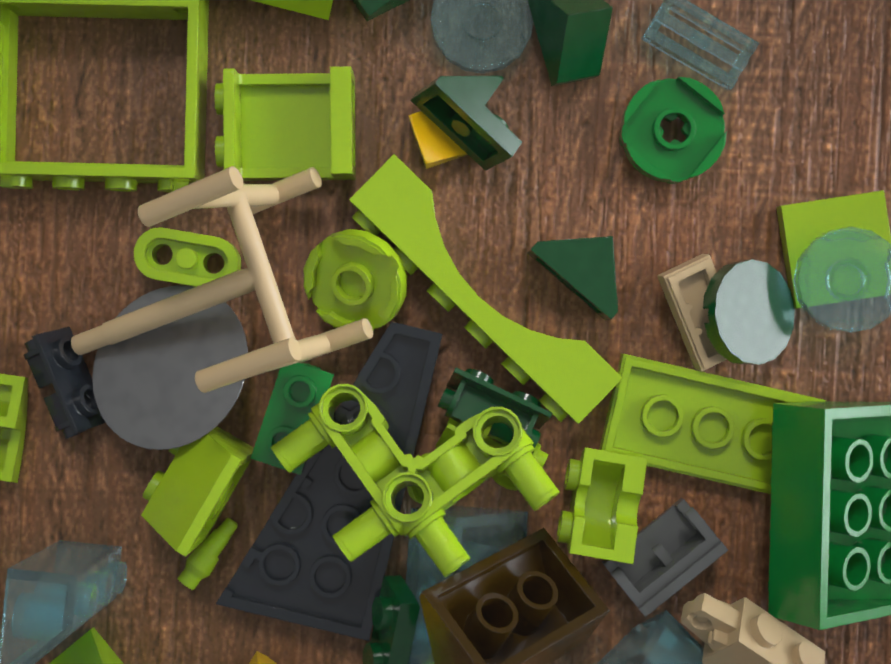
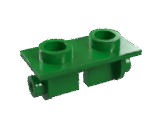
[250,362,334,475]

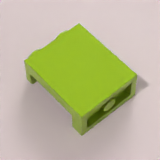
[214,66,356,181]

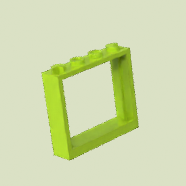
[0,0,209,193]

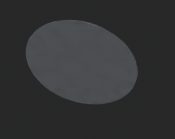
[92,285,248,450]

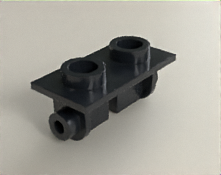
[23,327,106,440]

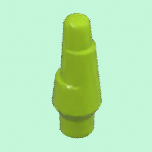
[177,518,238,590]

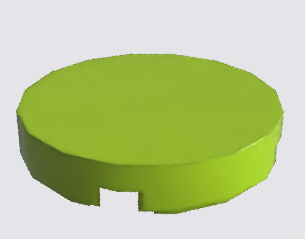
[304,229,407,330]

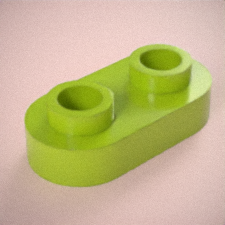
[134,227,241,287]

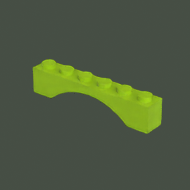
[349,154,623,424]

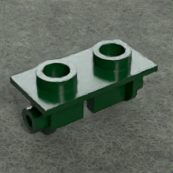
[437,367,552,448]

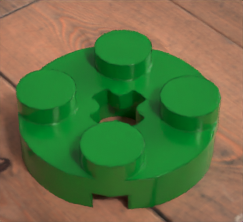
[619,77,727,184]

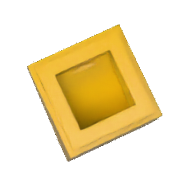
[408,111,468,169]

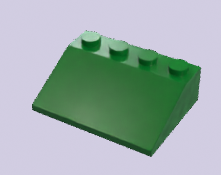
[768,401,891,630]

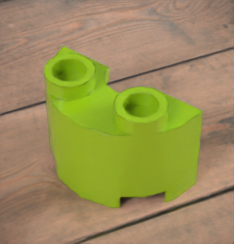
[557,447,648,564]

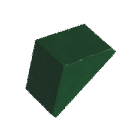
[528,0,613,86]
[527,236,618,320]

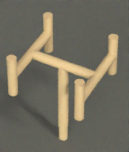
[71,166,373,393]

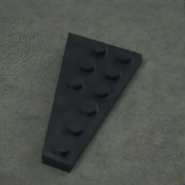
[216,322,443,641]

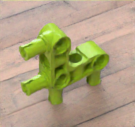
[271,384,560,577]

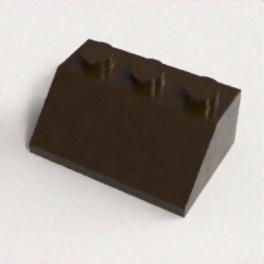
[419,528,610,664]

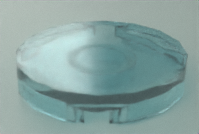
[430,0,533,74]
[793,227,891,333]

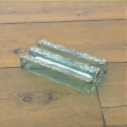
[641,0,760,91]

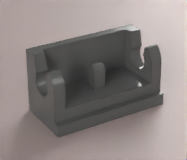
[602,498,728,617]

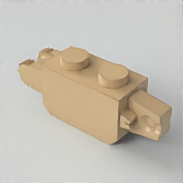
[681,593,825,664]

